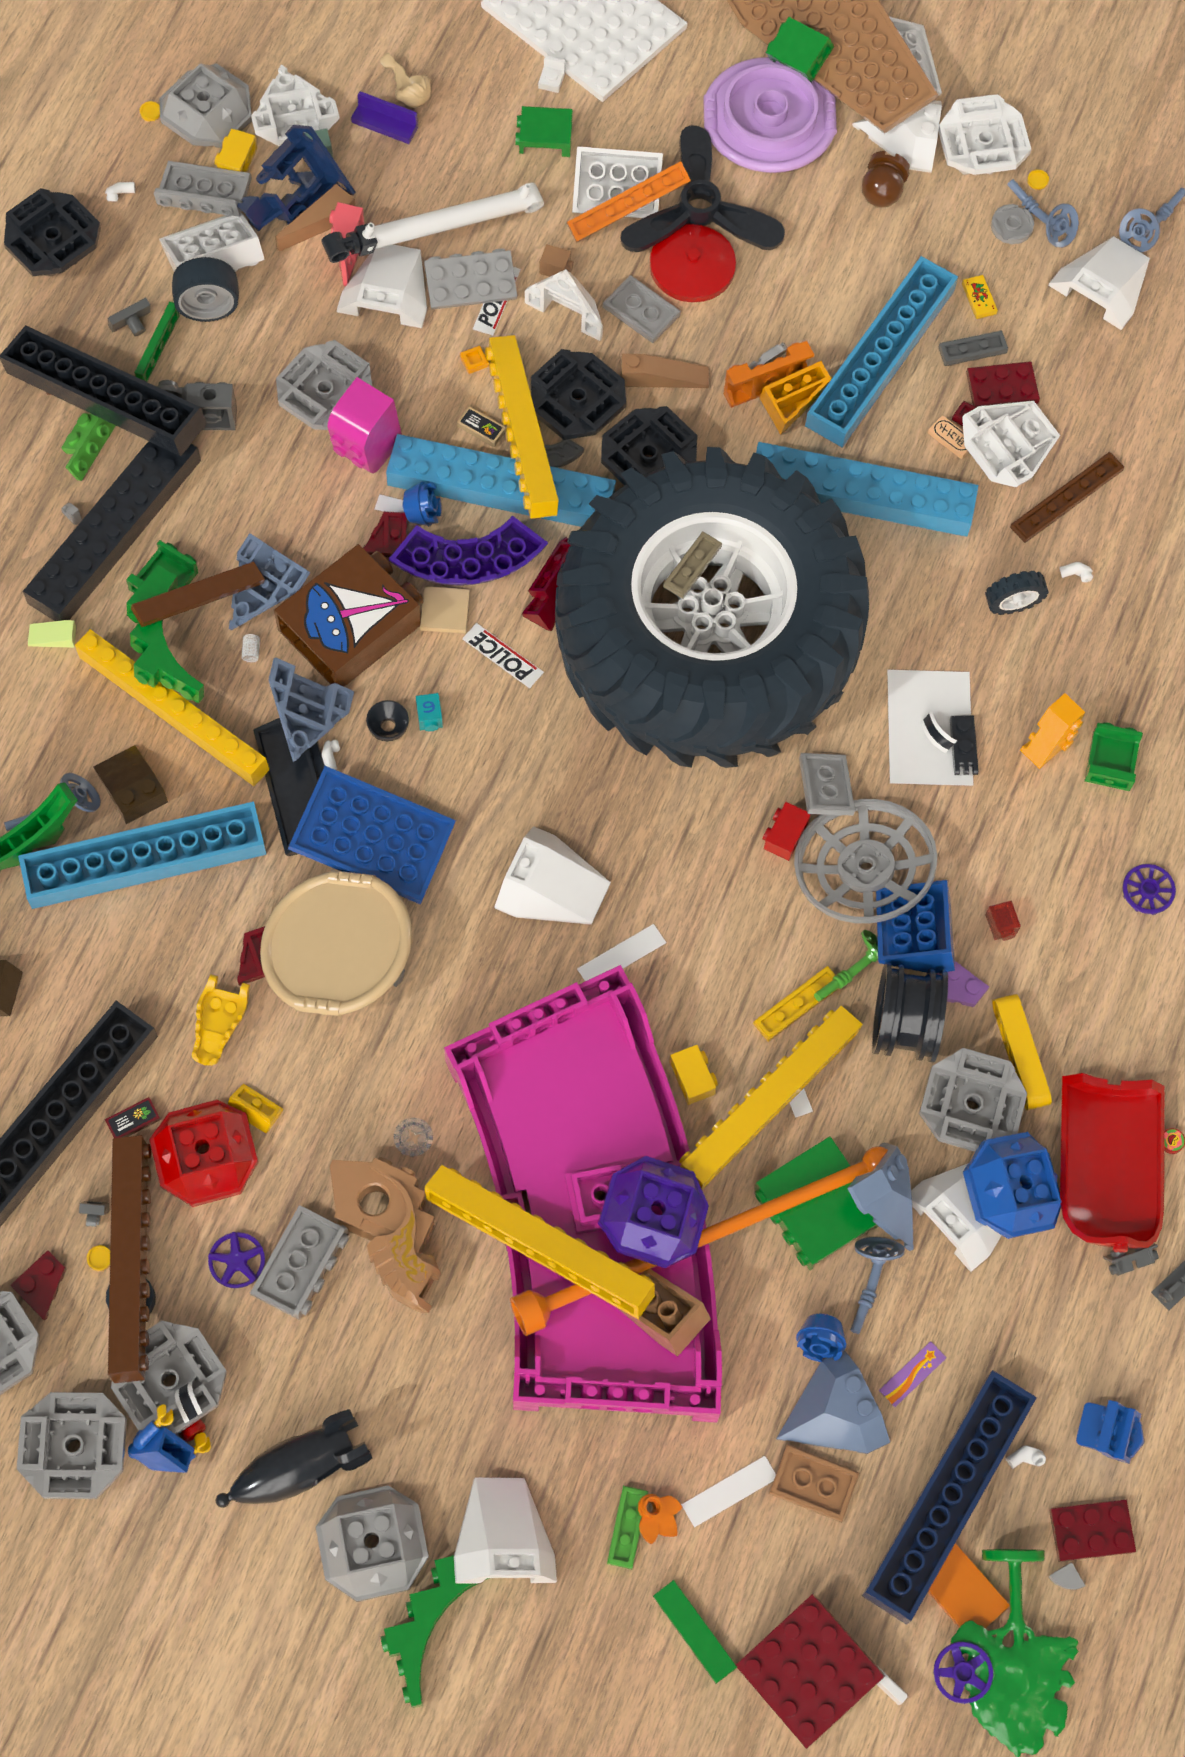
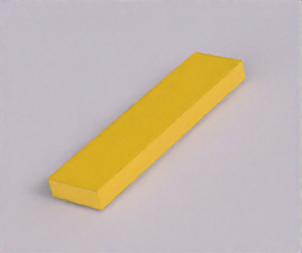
[753,966,839,1042]

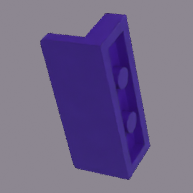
[351,91,418,144]

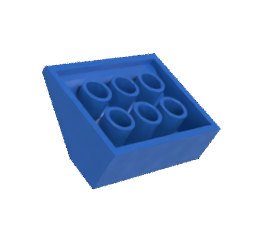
[876,880,955,973]

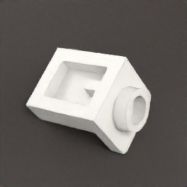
[538,55,565,93]

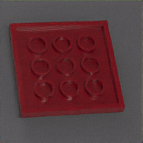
[736,1593,885,1749]

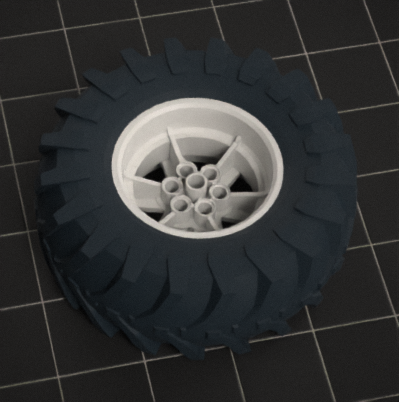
[555,447,869,768]

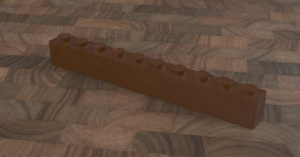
[108,1135,152,1384]

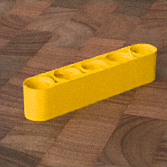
[992,994,1052,1110]

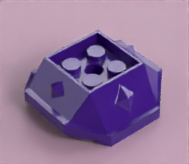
[598,1156,709,1268]

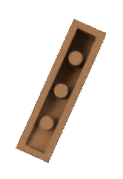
[275,184,355,251]
[621,354,709,388]

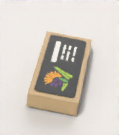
[457,406,506,447]

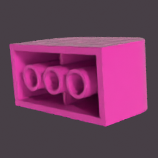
[327,377,402,474]

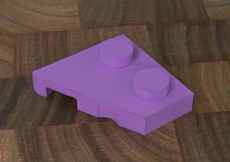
[938,961,989,1007]

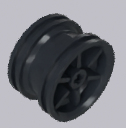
[872,962,948,1063]

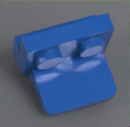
[1076,1400,1145,1464]

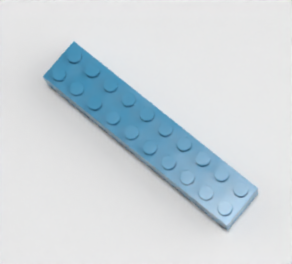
[805,256,958,448]
[386,434,616,527]
[756,442,979,537]
[18,801,267,909]

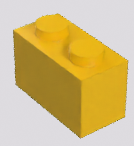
[215,128,257,172]
[669,1045,718,1105]

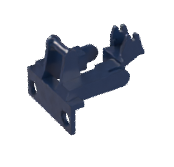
[237,125,356,231]

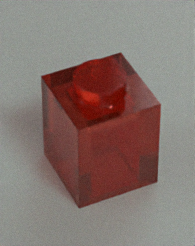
[985,900,1021,941]

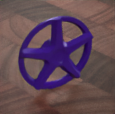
[208,1232,265,1288]
[933,1641,993,1704]

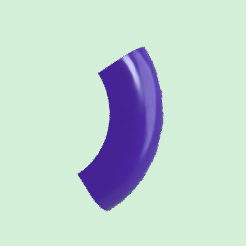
[389,516,548,586]

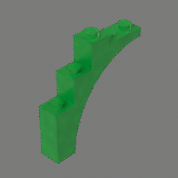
[126,565,204,704]
[0,782,78,871]
[380,1556,490,1709]

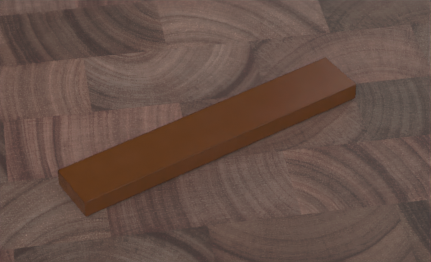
[1010,452,1124,543]
[131,561,265,627]

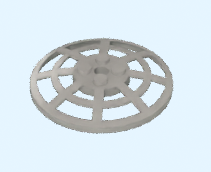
[794,799,937,924]

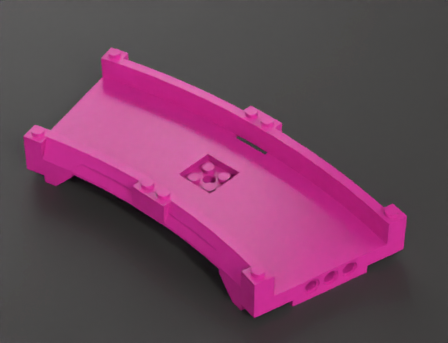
[444,965,722,1423]

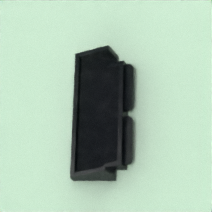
[253,718,325,856]

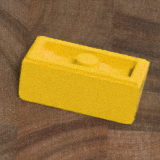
[228,1083,283,1133]

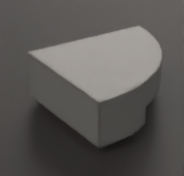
[61,502,82,525]
[1048,1562,1086,1590]

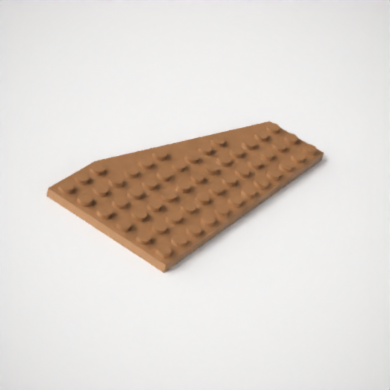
[727,0,939,134]

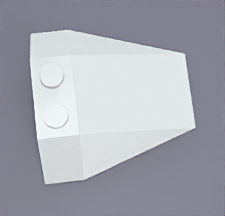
[963,401,1060,487]

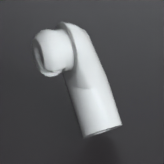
[105,182,135,201]
[1059,562,1093,582]
[322,740,340,770]
[1006,1446,1046,1469]

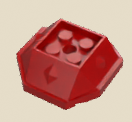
[149,1100,258,1207]

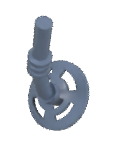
[1007,179,1079,248]
[1119,188,1185,252]
[4,773,100,831]
[850,1237,905,1334]

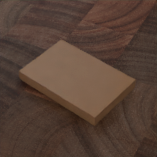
[769,1444,859,1523]

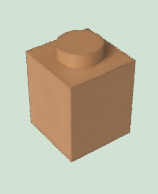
[539,244,574,277]

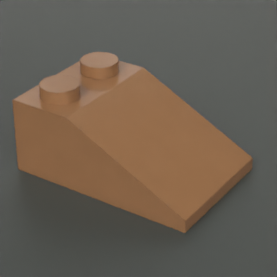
[618,1269,711,1356]

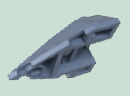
[229,533,311,630]
[268,658,354,762]
[848,1142,914,1251]
[776,1350,890,1454]

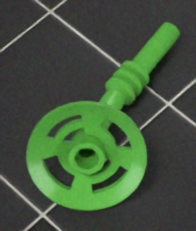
[814,930,895,1001]

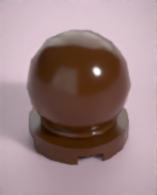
[862,151,910,208]

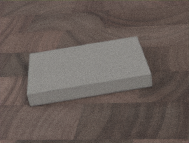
[603,275,681,343]
[799,753,855,816]

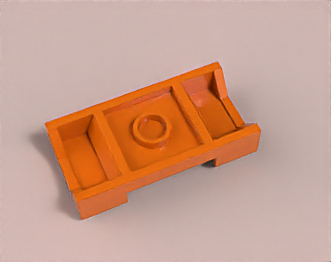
[723,341,815,408]

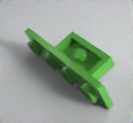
[61,413,116,481]

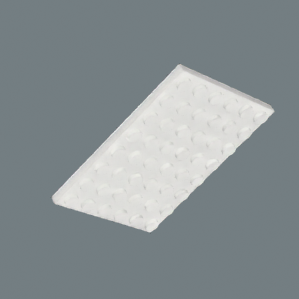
[481,0,687,102]

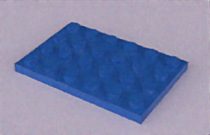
[288,766,456,905]

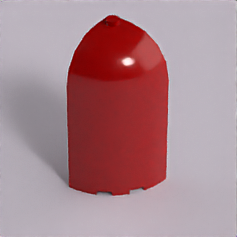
[1060,1073,1165,1252]

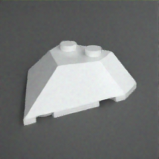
[251,65,340,146]
[853,100,942,173]
[525,269,603,341]

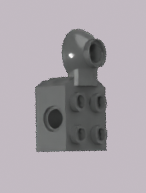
[157,380,237,430]

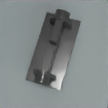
[1103,1243,1159,1276]
[1151,1260,1185,1311]

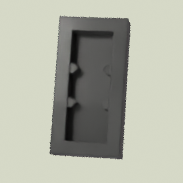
[108,298,151,336]

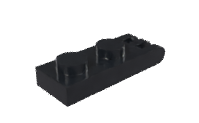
[950,715,979,775]

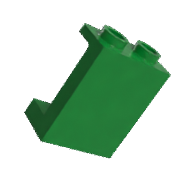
[766,17,834,82]
[515,106,573,157]
[126,540,198,593]
[1084,722,1143,791]

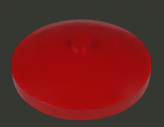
[650,224,736,303]

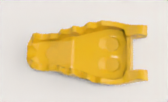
[192,974,250,1066]

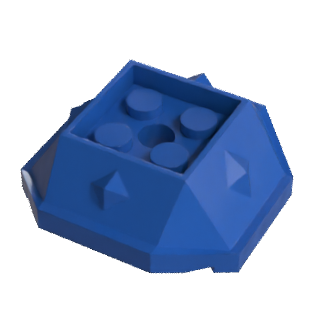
[963,1132,1061,1239]

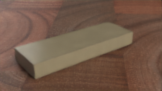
[663,531,722,599]

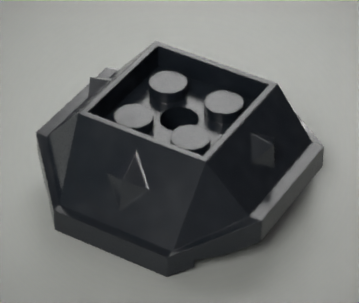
[4,188,101,277]
[531,349,626,440]
[601,406,698,486]

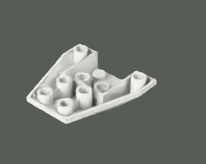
[1049,236,1150,330]
[337,245,427,328]
[495,826,611,925]
[911,1164,1022,1272]
[454,1478,557,1583]

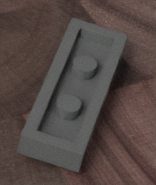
[938,330,1008,366]

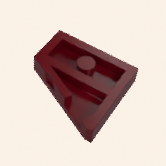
[363,511,407,557]
[237,926,265,986]
[10,1250,66,1321]

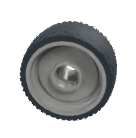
[172,257,239,322]

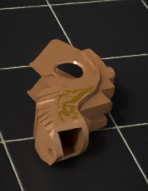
[330,1157,442,1313]

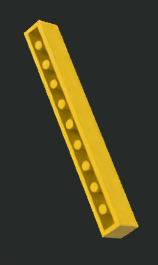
[485,335,559,519]
[75,629,269,786]
[679,1006,863,1190]
[425,1165,655,1319]

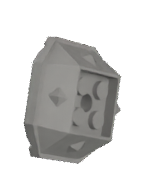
[159,63,252,148]
[276,340,372,430]
[919,1048,1027,1152]
[0,1291,40,1395]
[111,1320,227,1435]
[17,1392,127,1499]
[316,1486,429,1602]

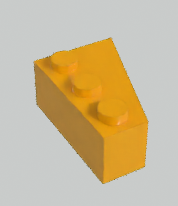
[760,361,831,435]
[1020,693,1085,769]

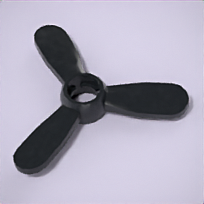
[620,125,785,252]

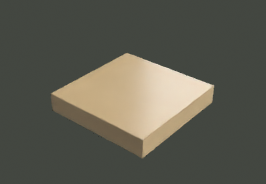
[420,586,470,634]

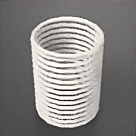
[242,634,260,662]

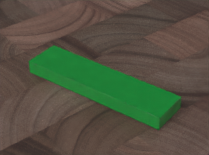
[134,301,180,382]
[652,1580,737,1684]

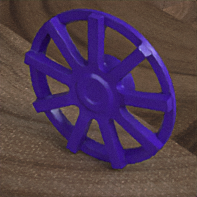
[1122,864,1176,915]

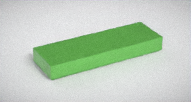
[607,1486,648,1570]

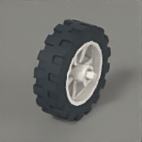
[985,571,1049,615]

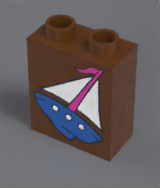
[274,544,423,687]

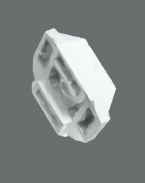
[938,94,1031,175]

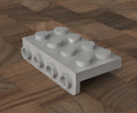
[154,161,252,217]
[424,249,517,310]
[250,1205,349,1320]

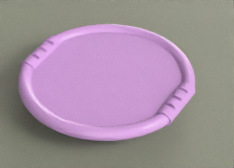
[703,57,837,173]

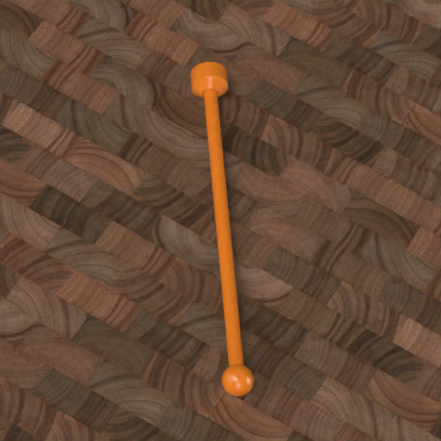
[510,1146,888,1336]

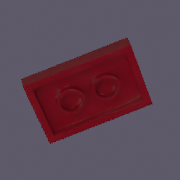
[966,361,1040,407]
[1049,1500,1136,1562]

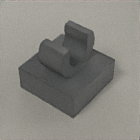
[79,1201,109,1227]

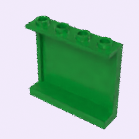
[754,1136,879,1270]

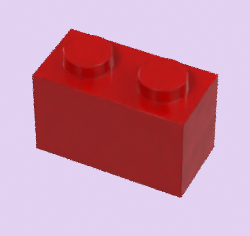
[762,802,811,861]

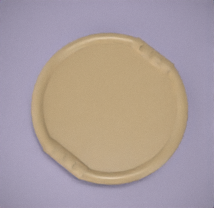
[260,870,412,1016]

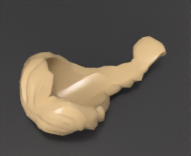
[380,53,431,108]

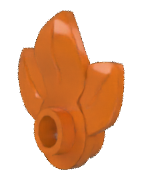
[638,1494,682,1544]

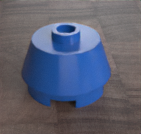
[403,481,442,526]
[796,1314,846,1362]

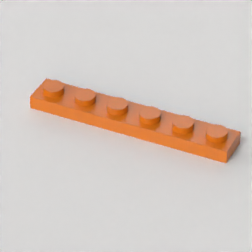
[567,161,691,242]

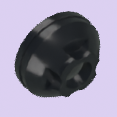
[366,700,409,742]

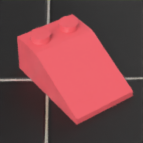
[329,202,364,286]

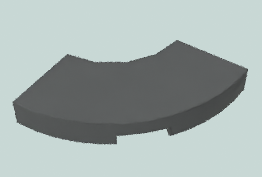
[544,439,584,468]

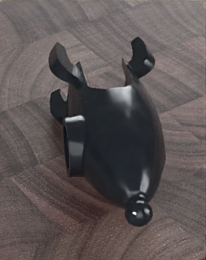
[215,1409,373,1508]

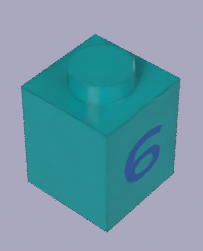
[416,693,443,732]

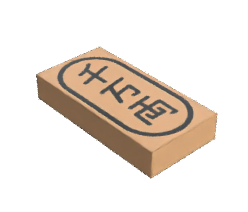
[928,415,969,459]

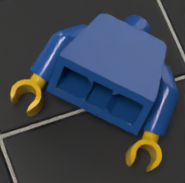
[128,1404,211,1473]

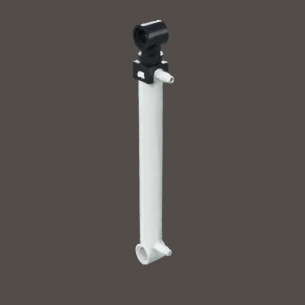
[321,183,544,263]

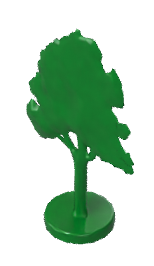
[951,1549,1079,1757]

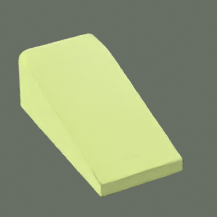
[28,620,76,648]

